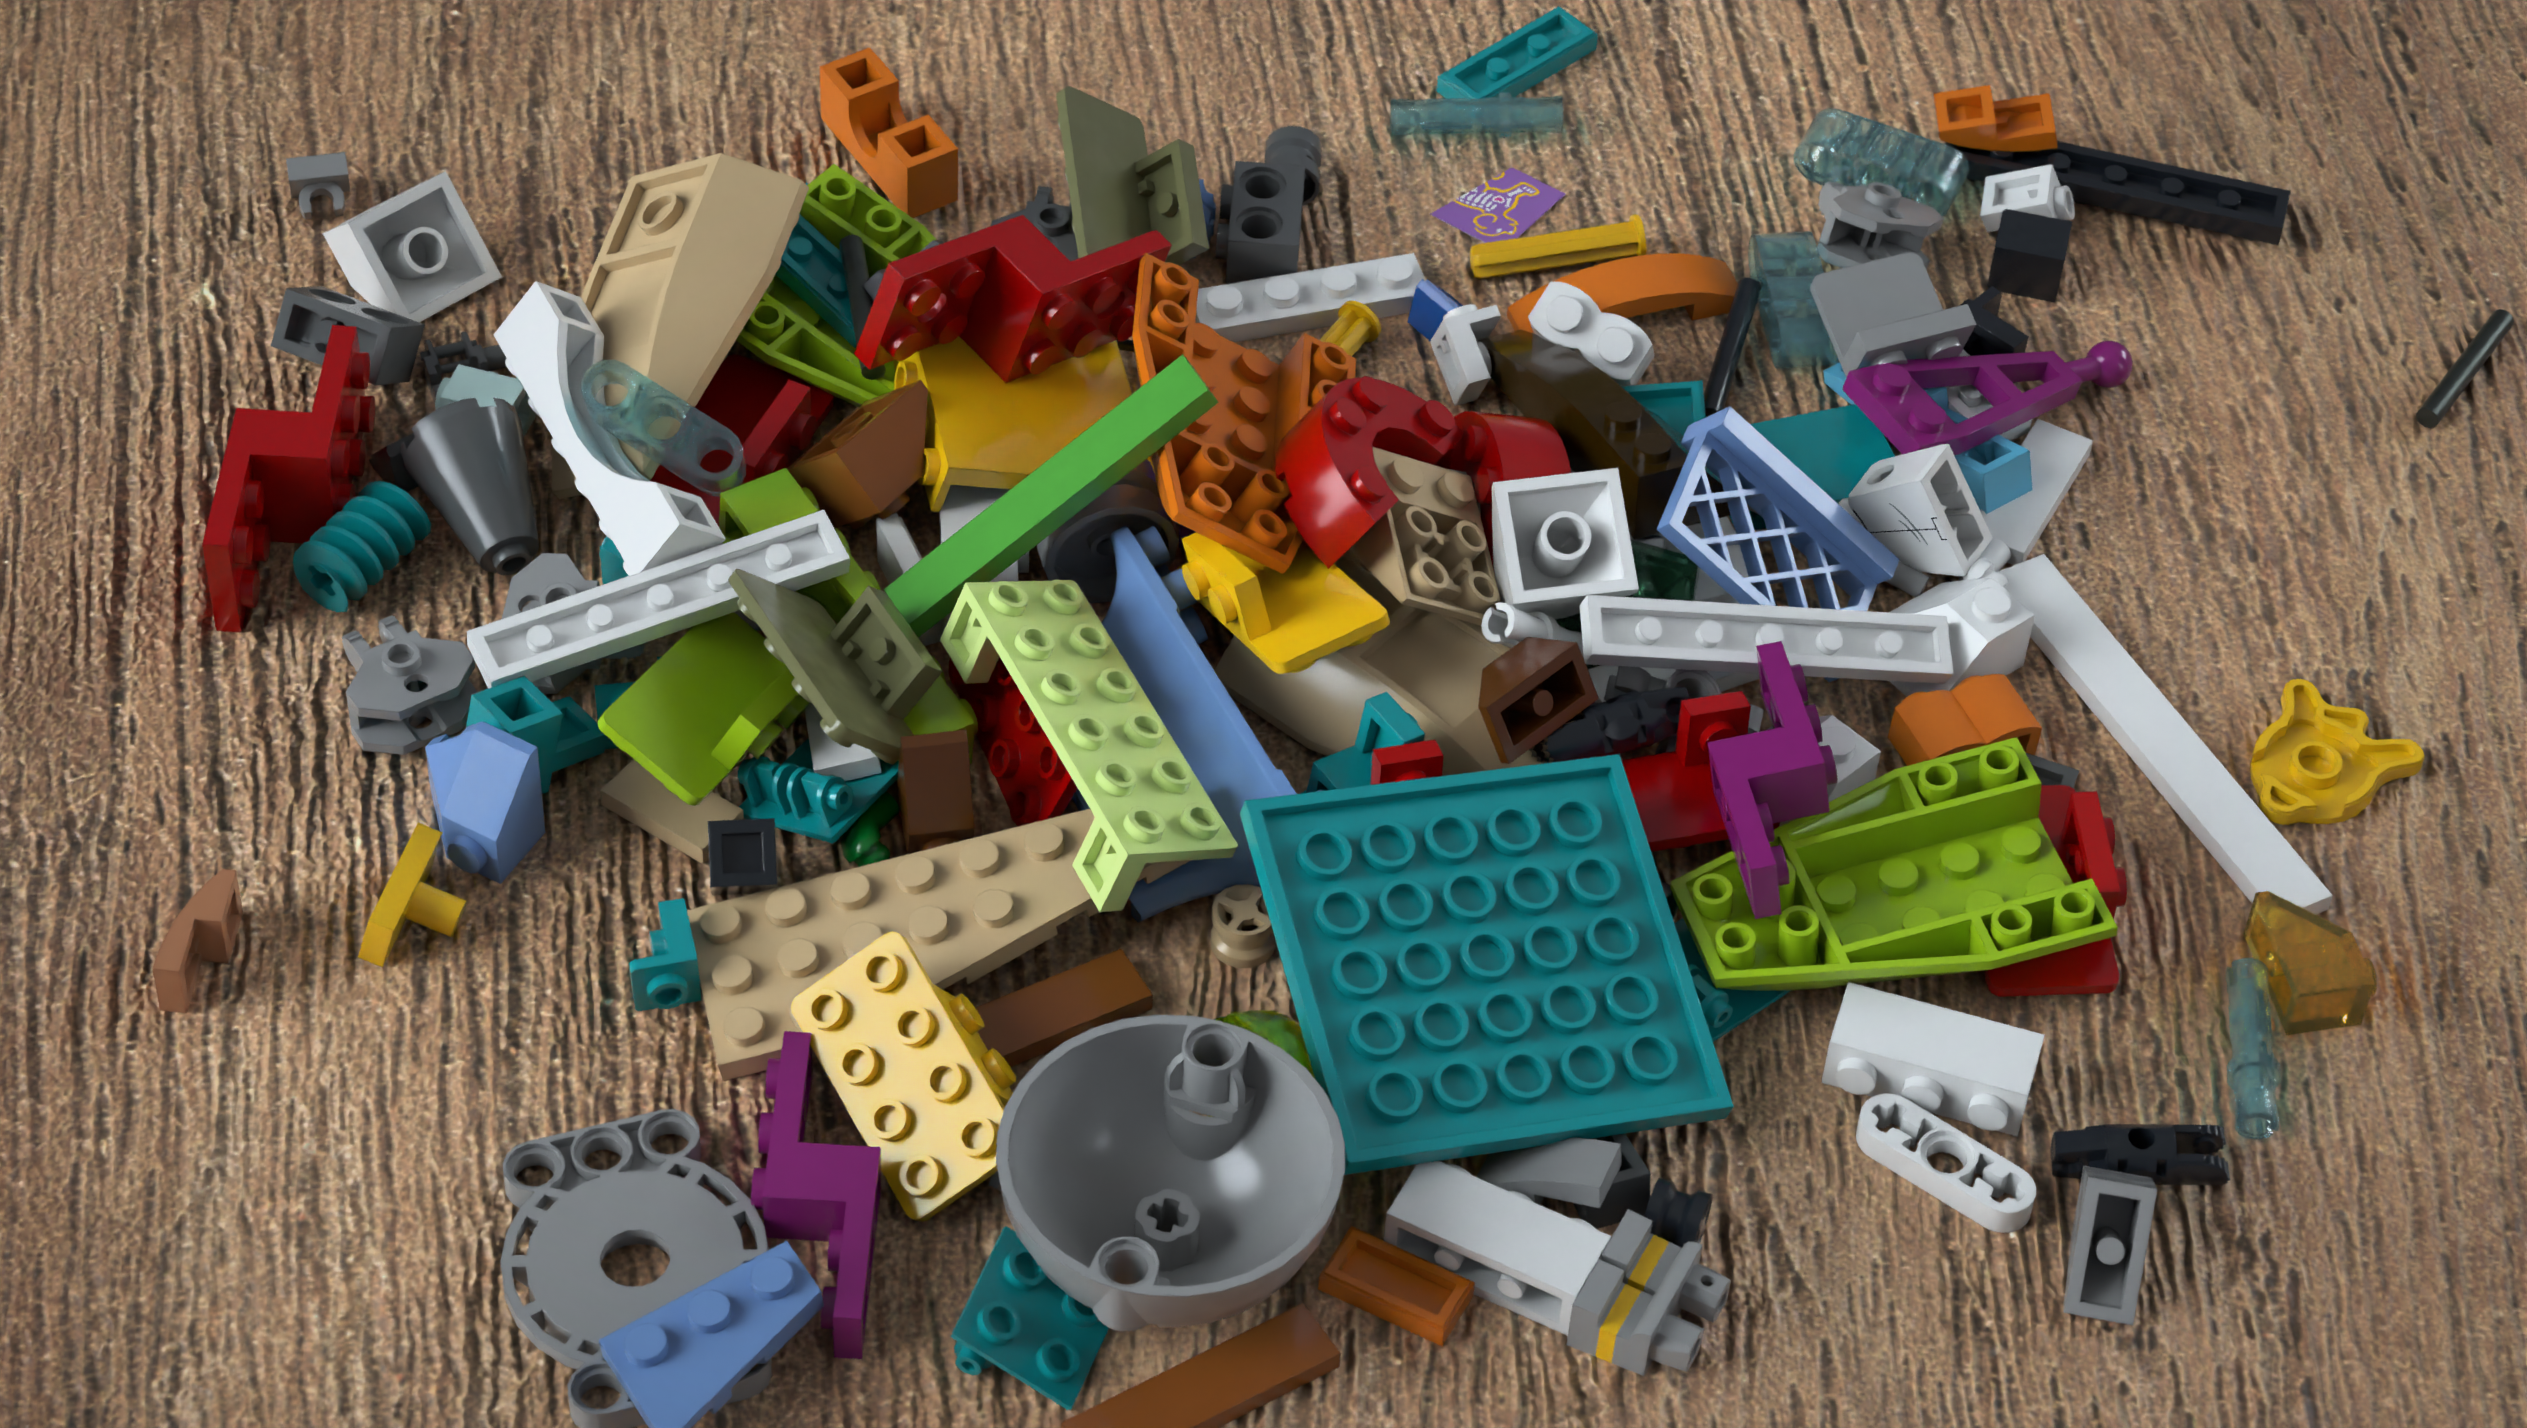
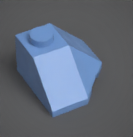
[425,721,545,884]

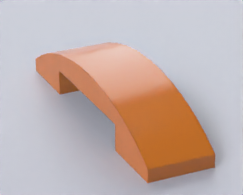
[1507,253,1738,334]

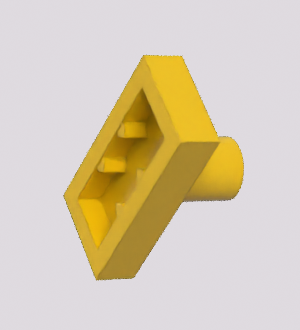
[358,822,467,968]

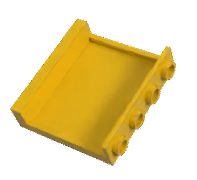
[893,337,1155,512]

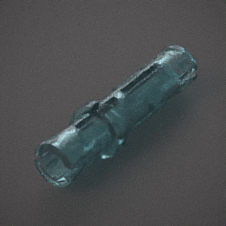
[1390,92,1563,138]
[2225,958,2281,1140]

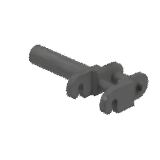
[420,331,507,403]

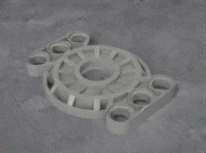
[500,1109,772,1428]

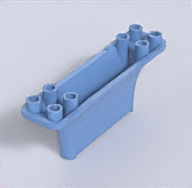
[1072,526,1322,923]

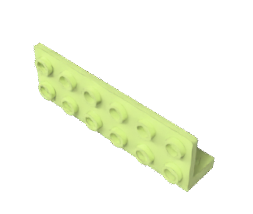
[940,580,1238,912]

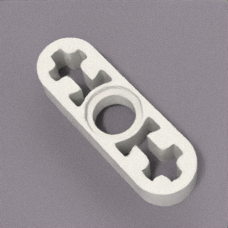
[1856,1093,2036,1233]

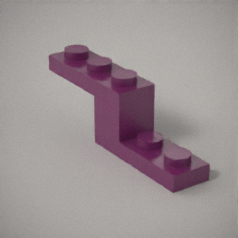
[1708,641,1837,919]
[751,1031,882,1359]

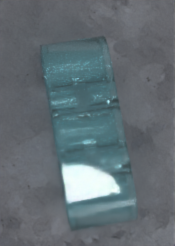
[1793,108,1969,217]
[1748,231,1839,369]
[581,360,746,496]

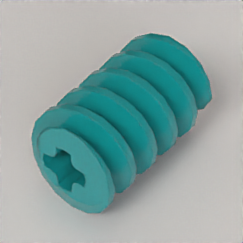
[292,481,431,612]

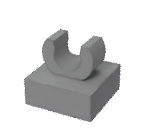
[286,152,350,220]

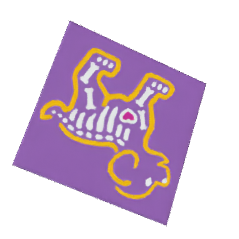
[1430,167,1566,243]

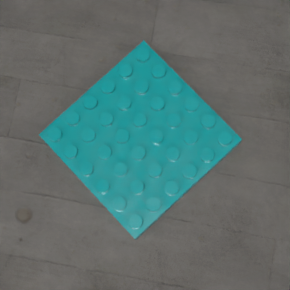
[1240,754,1734,1175]

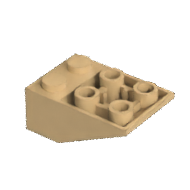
[1349,447,1502,626]

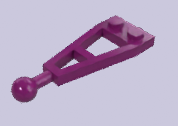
[1842,341,2133,455]

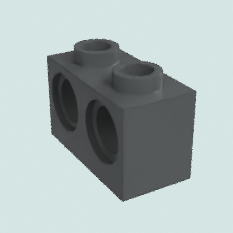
[1216,161,1305,284]
[271,286,425,386]

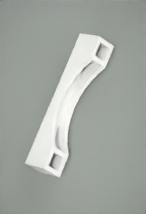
[494,281,726,576]

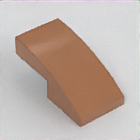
[152,869,243,1013]

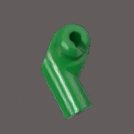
[839,792,899,867]

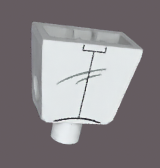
[1839,444,1993,576]

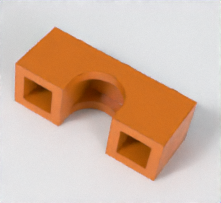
[820,47,958,218]

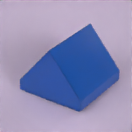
[1407,279,1463,341]

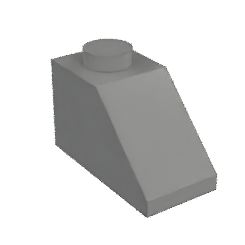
[2063,1166,2157,1325]

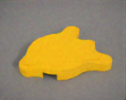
[2250,679,2425,825]

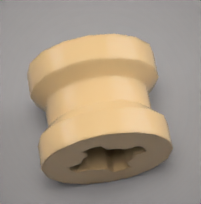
[1210,884,1276,968]

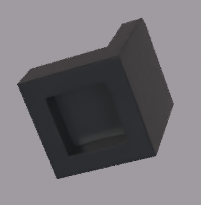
[1987,209,2072,303]
[708,818,778,895]

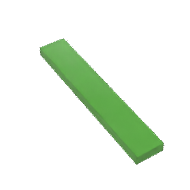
[883,354,1218,637]

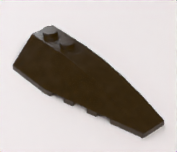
[1476,330,1731,539]

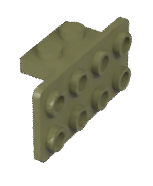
[1056,86,1209,265]
[728,569,943,764]

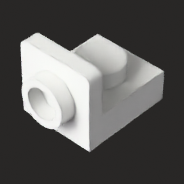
[1980,164,2075,232]
[1430,304,1501,406]

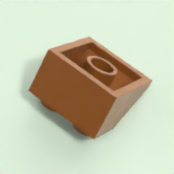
[787,380,928,530]

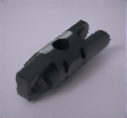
[1529,687,1690,763]
[2050,1124,2230,1185]

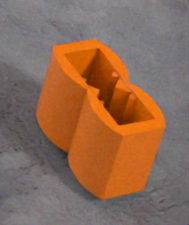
[1888,674,2042,766]

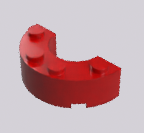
[1275,376,1463,569]
[1434,411,1571,620]

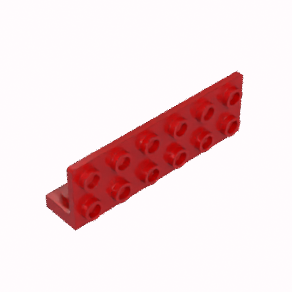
[1370,691,1780,852]

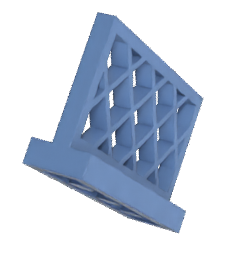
[1656,406,1900,682]

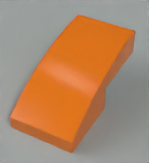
[1933,85,2058,152]

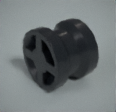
[1644,1178,1713,1248]

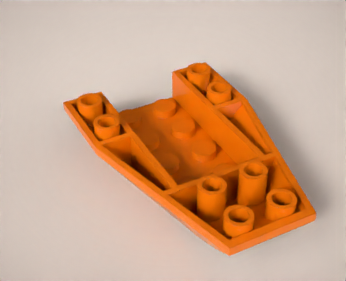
[1132,253,1356,574]

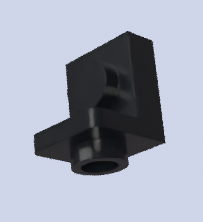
[1961,286,2029,384]

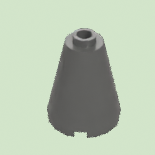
[400,398,539,575]

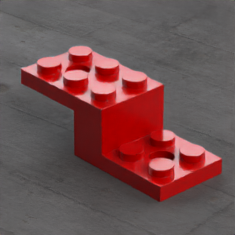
[854,215,1172,383]
[202,325,375,633]

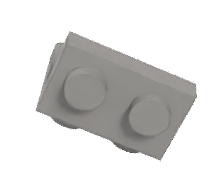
[1810,252,1976,378]

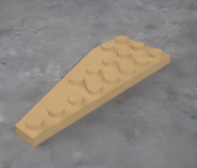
[687,808,1191,1081]

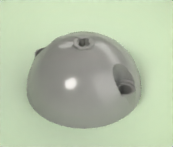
[996,1015,1345,1331]

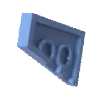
[599,1241,824,1428]

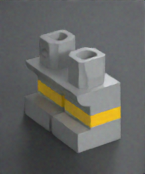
[1566,1209,1731,1376]

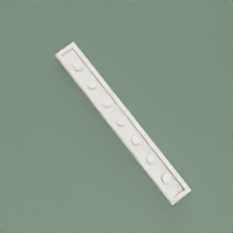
[1998,554,2333,932]

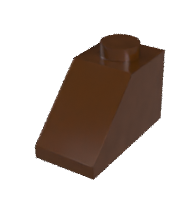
[1478,637,1599,764]
[897,730,975,855]

